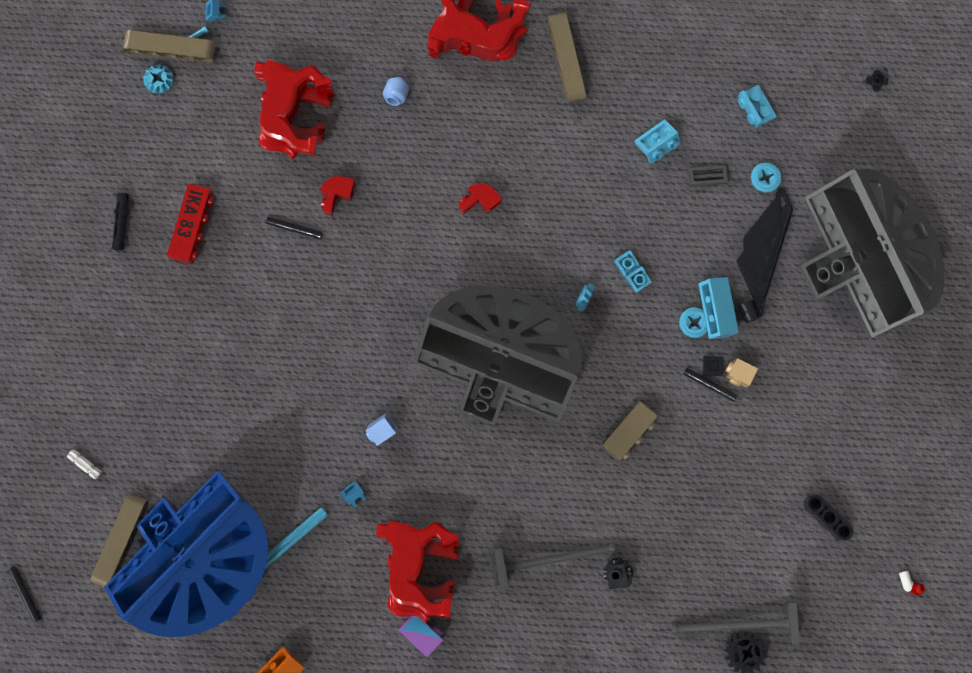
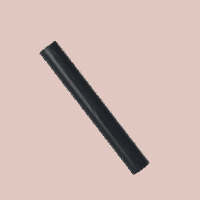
[266,217,322,239]
[683,368,738,402]
[8,567,41,622]

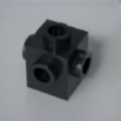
[603,558,633,589]

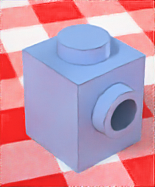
[366,413,398,446]

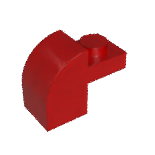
[320,176,355,216]
[458,183,502,215]

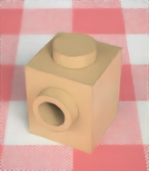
[725,358,758,388]

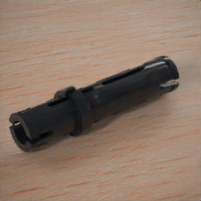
[111,193,129,251]

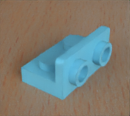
[738,85,777,128]
[635,119,681,164]

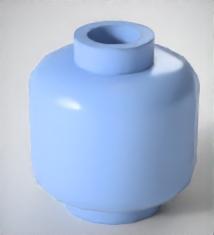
[383,77,410,106]

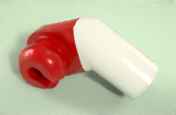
[899,571,925,596]

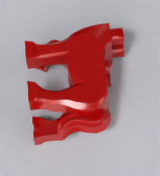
[427,0,531,61]
[254,59,334,159]
[376,521,459,623]

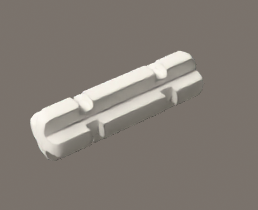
[67,450,102,479]

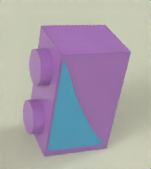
[398,616,444,657]

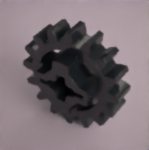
[724,631,768,673]

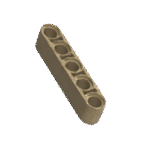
[547,12,586,103]
[123,30,216,63]
[90,493,148,587]

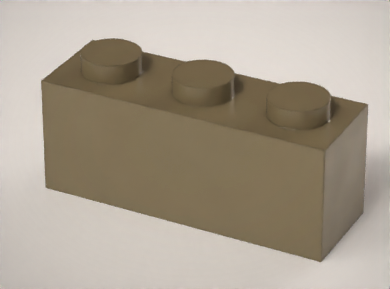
[601,401,657,461]

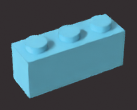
[698,277,739,339]

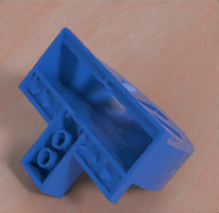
[104,471,268,637]

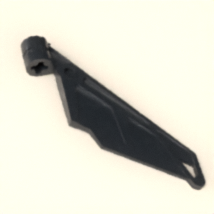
[736,189,793,324]

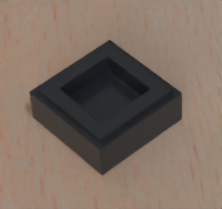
[703,356,723,376]

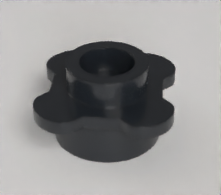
[866,70,888,92]

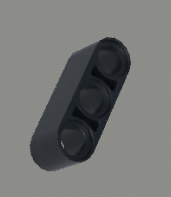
[804,495,854,540]

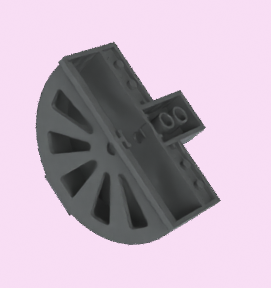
[801,168,944,338]
[413,286,582,426]

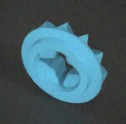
[143,64,173,94]
[750,163,781,193]
[575,283,594,312]
[679,308,708,338]

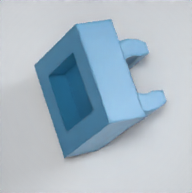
[205,0,226,22]
[340,481,366,507]

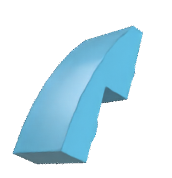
[613,250,652,292]

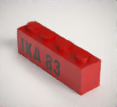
[167,184,215,265]

